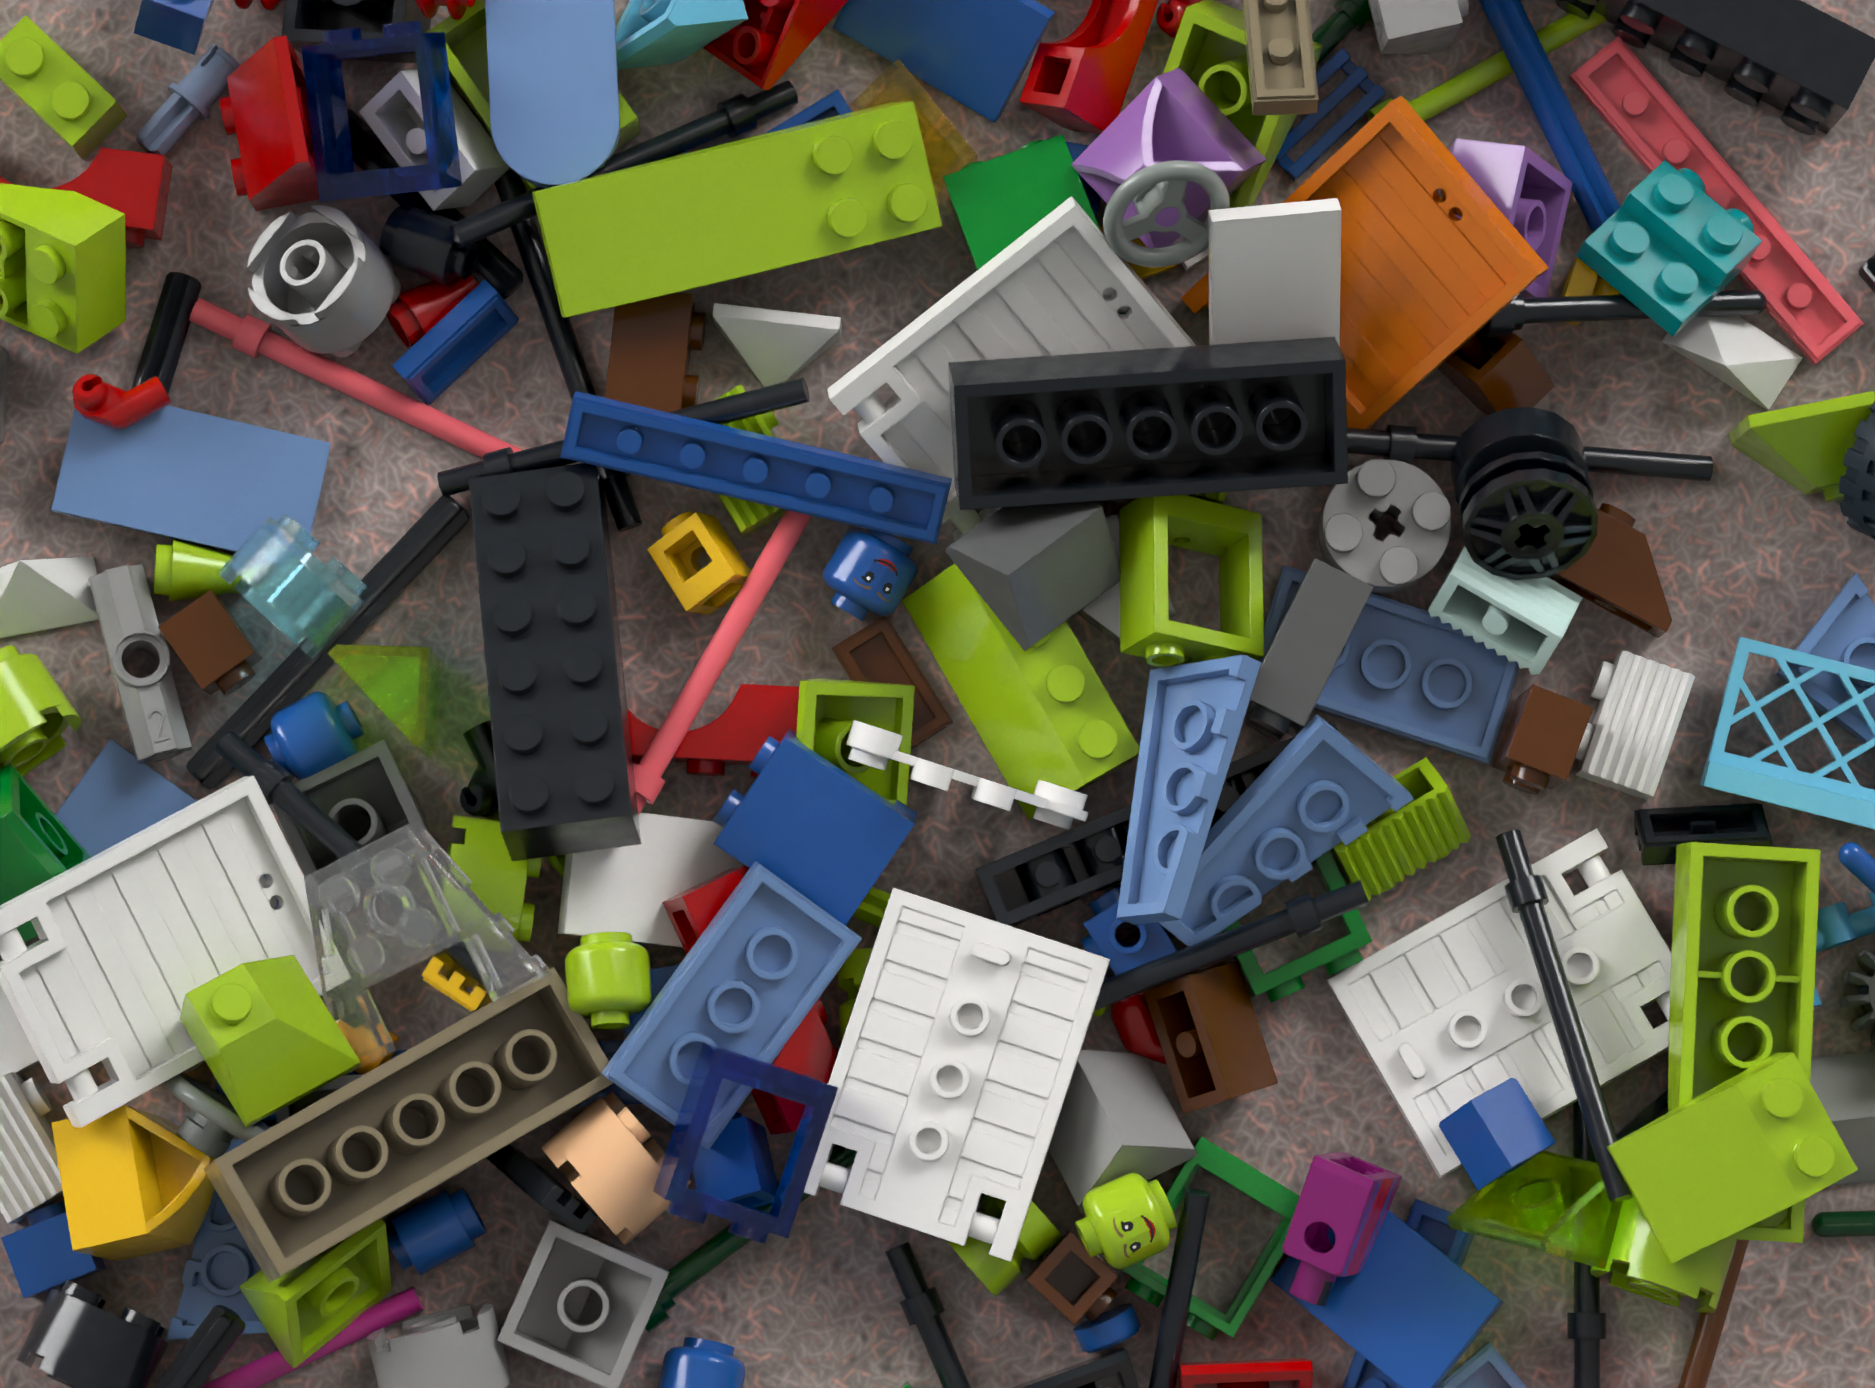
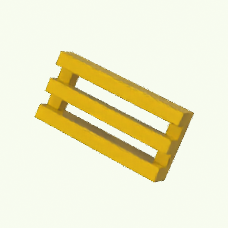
[421,953,505,1012]

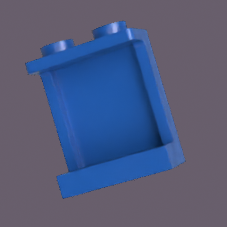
[712,728,918,926]

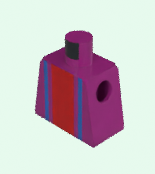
[1282,1152,1402,1306]

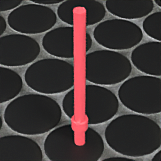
[189,298,522,459]
[633,510,811,816]

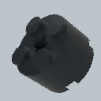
[16,1280,169,1388]

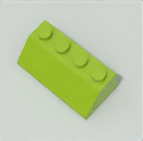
[902,563,1140,820]

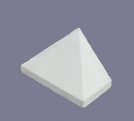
[713,303,842,387]
[1662,315,1803,411]
[0,556,99,639]

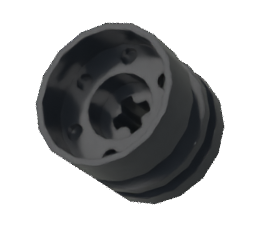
[1451,407,1598,580]

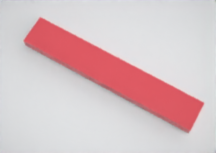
[1569,36,1864,366]

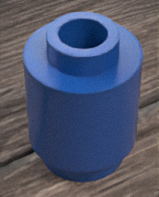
[387,1188,487,1275]

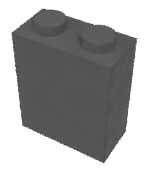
[1246,558,1374,741]

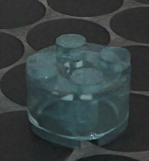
[217,513,368,660]

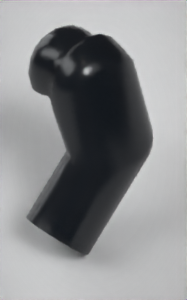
[460,720,499,817]

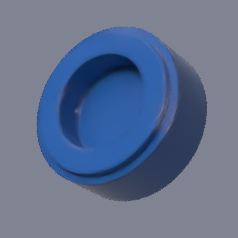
[1073,1303,1141,1353]

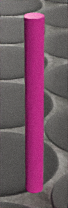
[202,1287,424,1388]

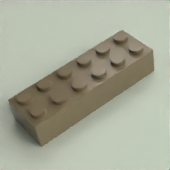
[204,967,614,1284]

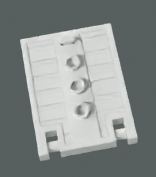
[827,196,1196,541]
[0,775,354,1128]
[1327,828,1671,1179]
[793,888,1110,1262]

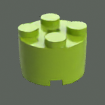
[0,645,82,777]
[439,815,542,953]
[1590,1197,1737,1313]

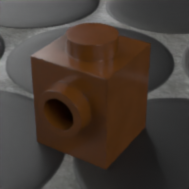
[158,590,263,695]
[1025,1231,1119,1325]

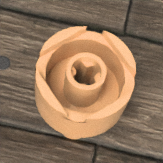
[541,1091,691,1245]

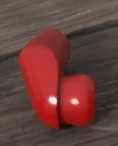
[1111,992,1167,1065]

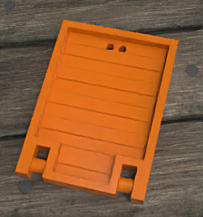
[1181,96,1549,429]

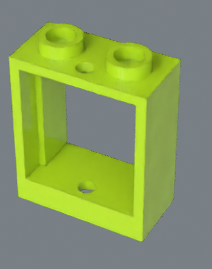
[1119,495,1264,667]

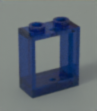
[301,21,462,202]
[653,1042,838,1244]

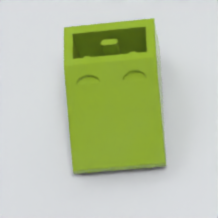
[0,183,126,354]

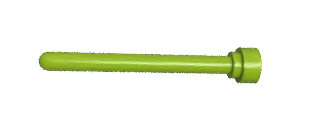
[1367,11,1607,122]

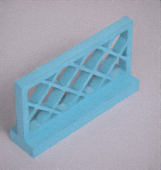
[1699,637,1875,829]

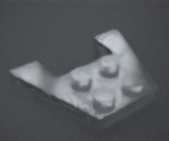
[304,821,551,1078]

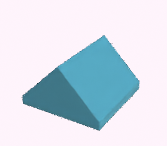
[616,0,748,70]

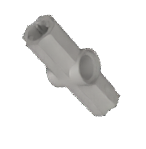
[88,564,192,764]

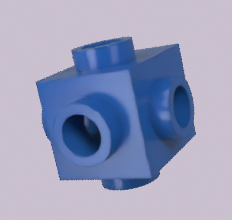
[1080,884,1179,975]

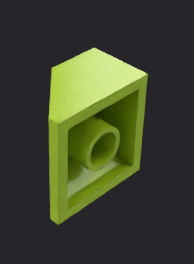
[1729,391,1875,502]
[180,955,361,1128]

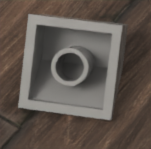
[497,1218,669,1388]

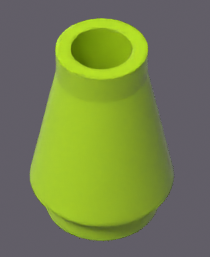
[153,539,246,602]

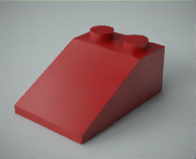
[220,35,330,211]

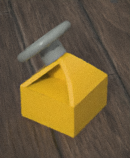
[51,1073,270,1261]

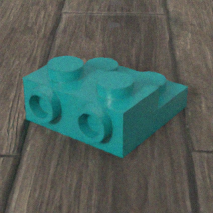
[1576,160,1762,337]

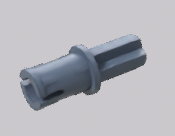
[136,44,240,156]

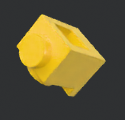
[647,511,752,615]

